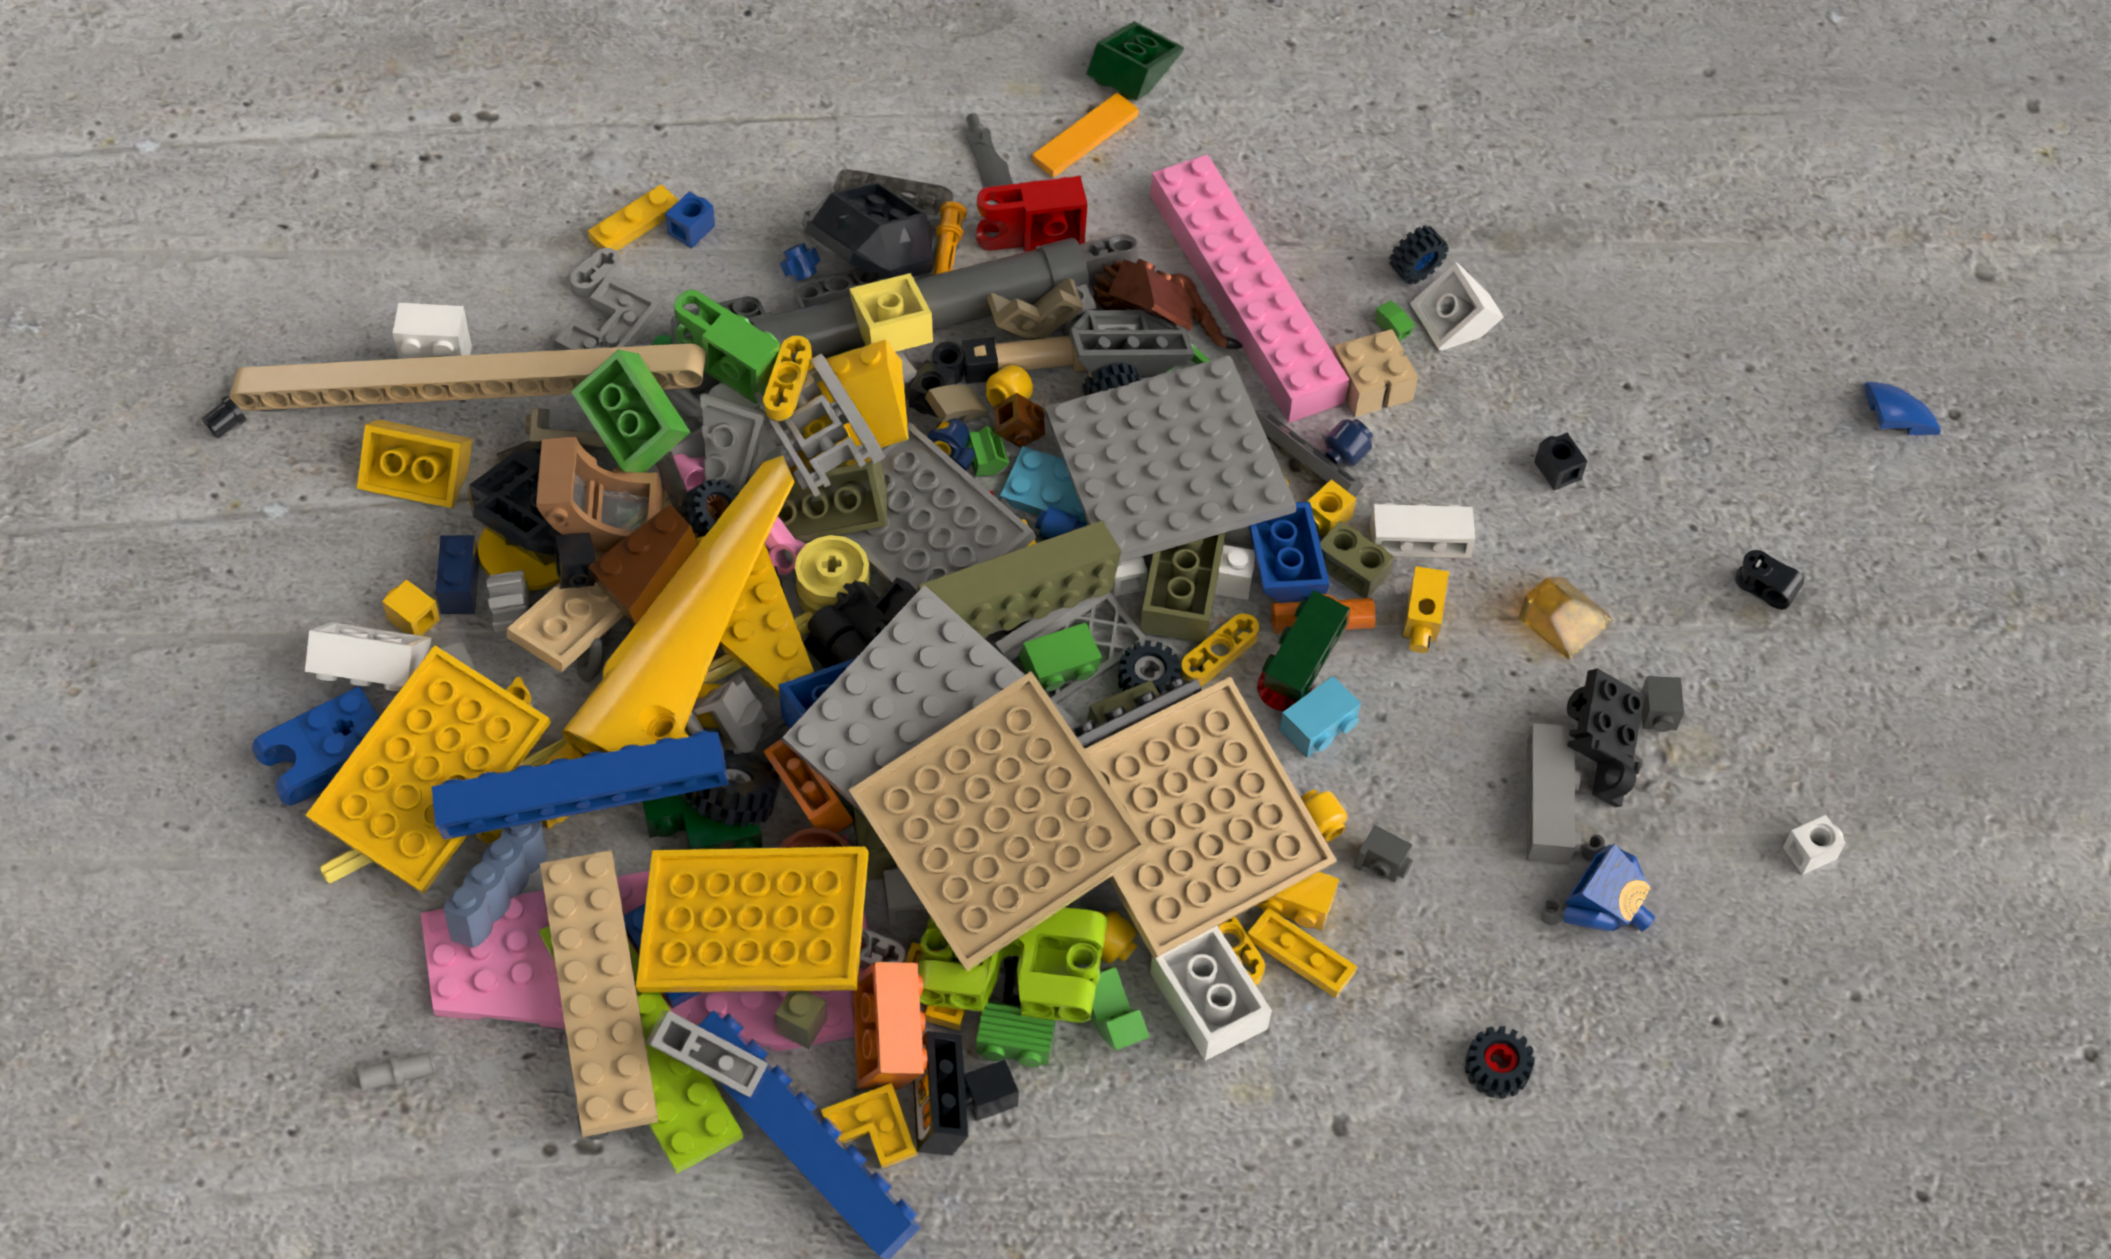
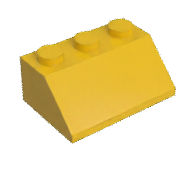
[357,419,473,508]

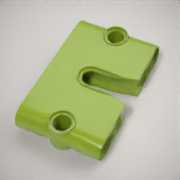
[918,907,1108,1023]

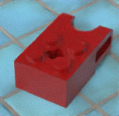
[976,176,1088,252]

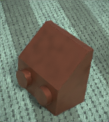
[1108,259,1192,332]

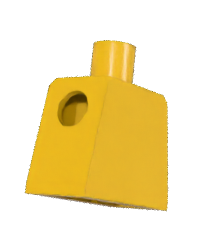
[1403,566,1449,653]

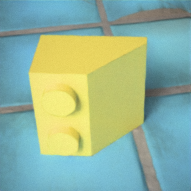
[849,273,933,352]

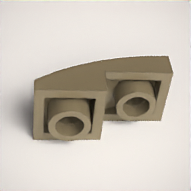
[925,385,989,422]

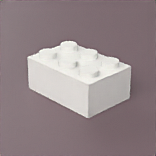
[305,622,432,691]
[1150,926,1272,1061]

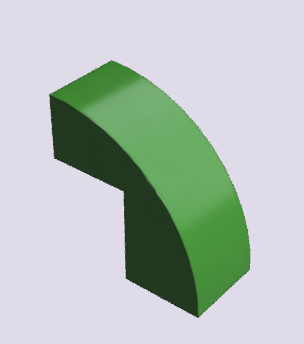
[1091,967,1149,1050]

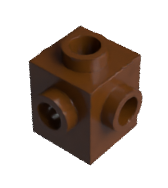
[993,393,1045,448]

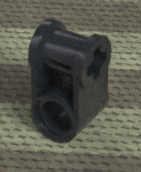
[1735,550,1804,610]

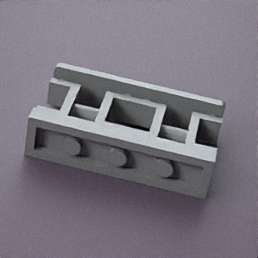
[753,353,886,497]

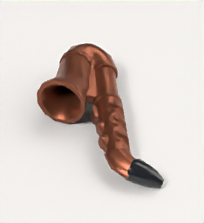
[1171,273,1243,349]

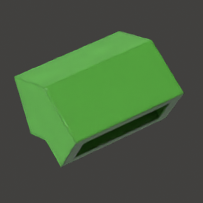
[967,426,1009,477]

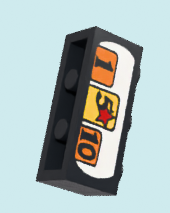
[913,1031,968,1156]

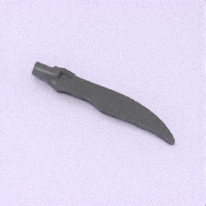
[966,113,1013,187]

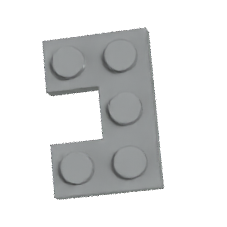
[554,276,662,350]

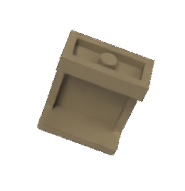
[525,408,607,447]

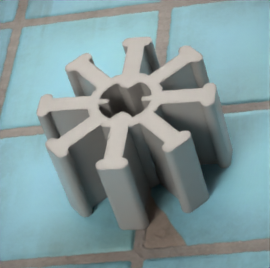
[487,570,532,643]

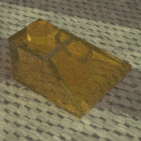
[1518,577,1613,660]

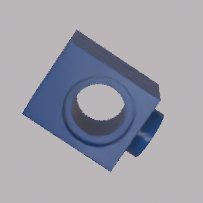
[665,191,715,249]

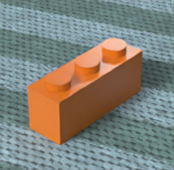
[763,738,854,833]

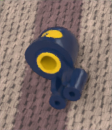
[926,418,975,471]

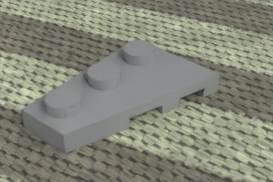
[700,394,766,494]

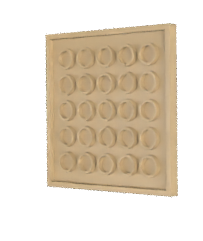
[849,671,1152,971]
[1085,676,1337,959]

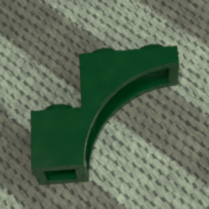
[641,794,763,850]

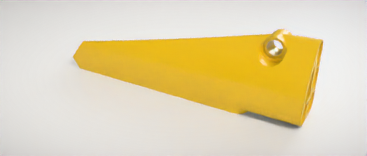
[562,455,795,757]

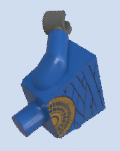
[1541,835,1655,932]

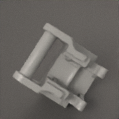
[686,674,768,755]

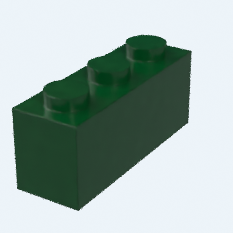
[1262,590,1350,702]

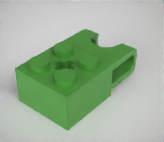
[674,289,780,404]

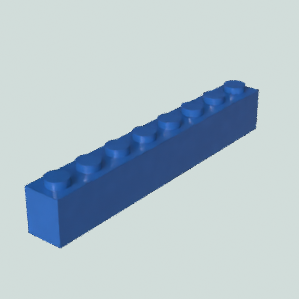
[432,731,729,840]
[698,1010,921,1259]

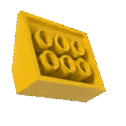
[779,339,909,471]

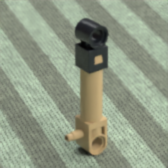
[932,329,1092,385]

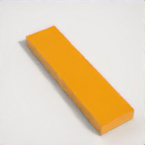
[1032,92,1139,178]

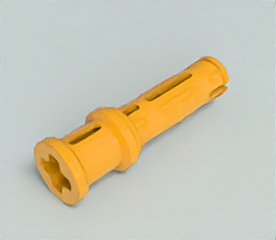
[932,201,967,275]

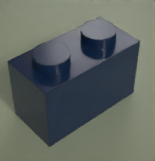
[436,535,479,614]

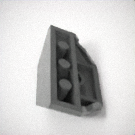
[1069,310,1195,377]

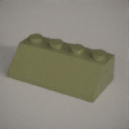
[744,457,888,542]

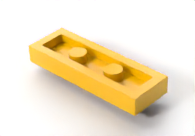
[588,184,679,251]
[1247,908,1357,999]

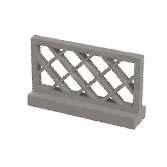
[994,592,1148,704]

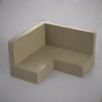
[987,278,1084,340]

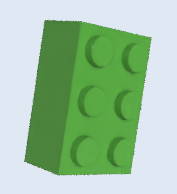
[571,349,691,473]

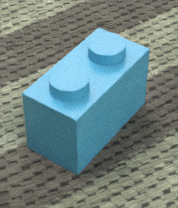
[1279,676,1361,757]

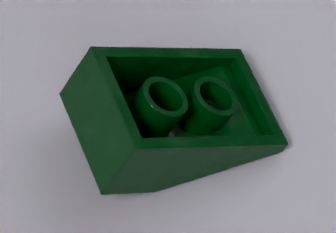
[1086,21,1184,101]

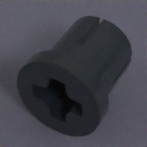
[201,395,247,438]

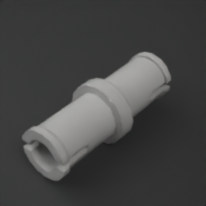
[357,1050,437,1092]

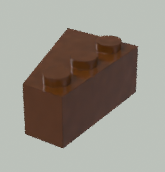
[588,504,699,626]

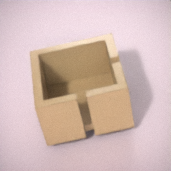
[1333,329,1418,417]

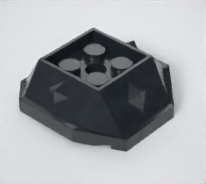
[802,182,936,280]
[468,449,617,566]

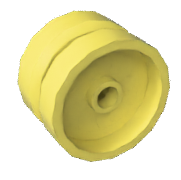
[794,535,870,615]

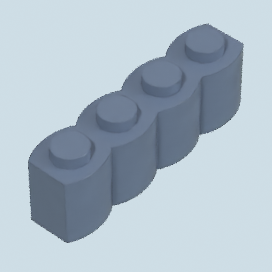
[444,821,547,948]

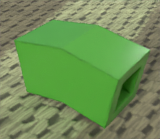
[1376,300,1415,342]

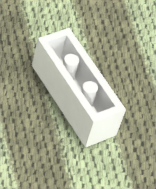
[1370,503,1475,558]

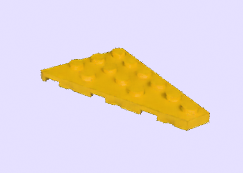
[696,535,814,698]

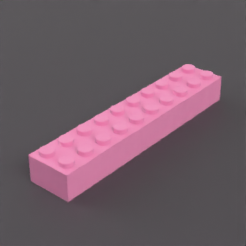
[1150,154,1350,423]

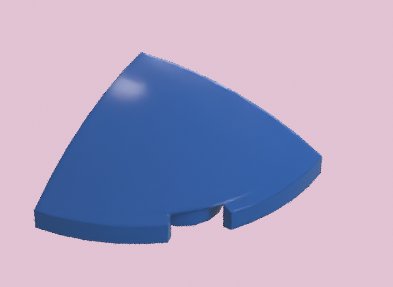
[1864,382,1941,436]

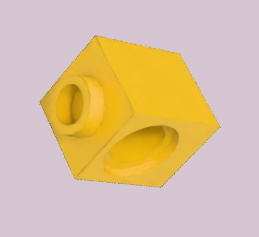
[1307,479,1357,537]

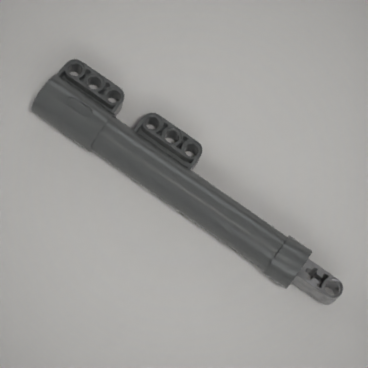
[671,234,1138,394]

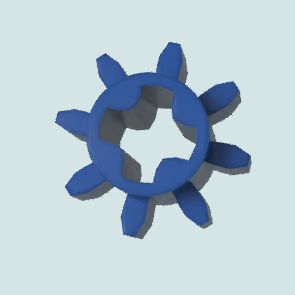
[780,243,821,281]

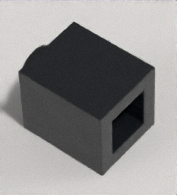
[964,1059,1019,1121]

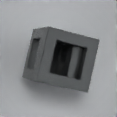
[1354,825,1413,882]

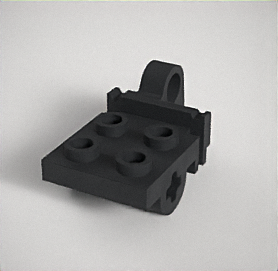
[803,577,917,668]
[1567,668,1645,807]

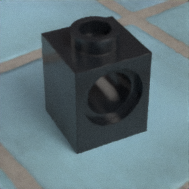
[909,360,955,418]
[1534,432,1587,491]
[554,533,596,589]

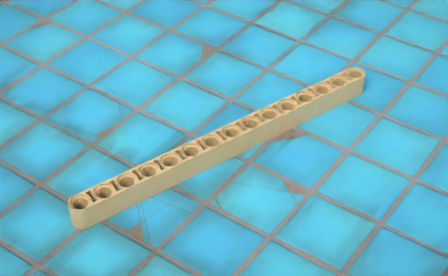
[229,343,706,411]

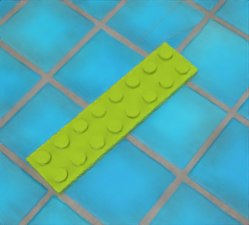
[538,926,743,1174]

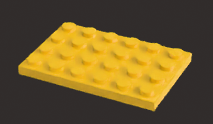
[305,645,551,895]
[636,846,868,993]

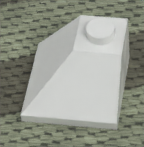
[1410,262,1504,351]

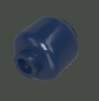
[1324,419,1373,467]

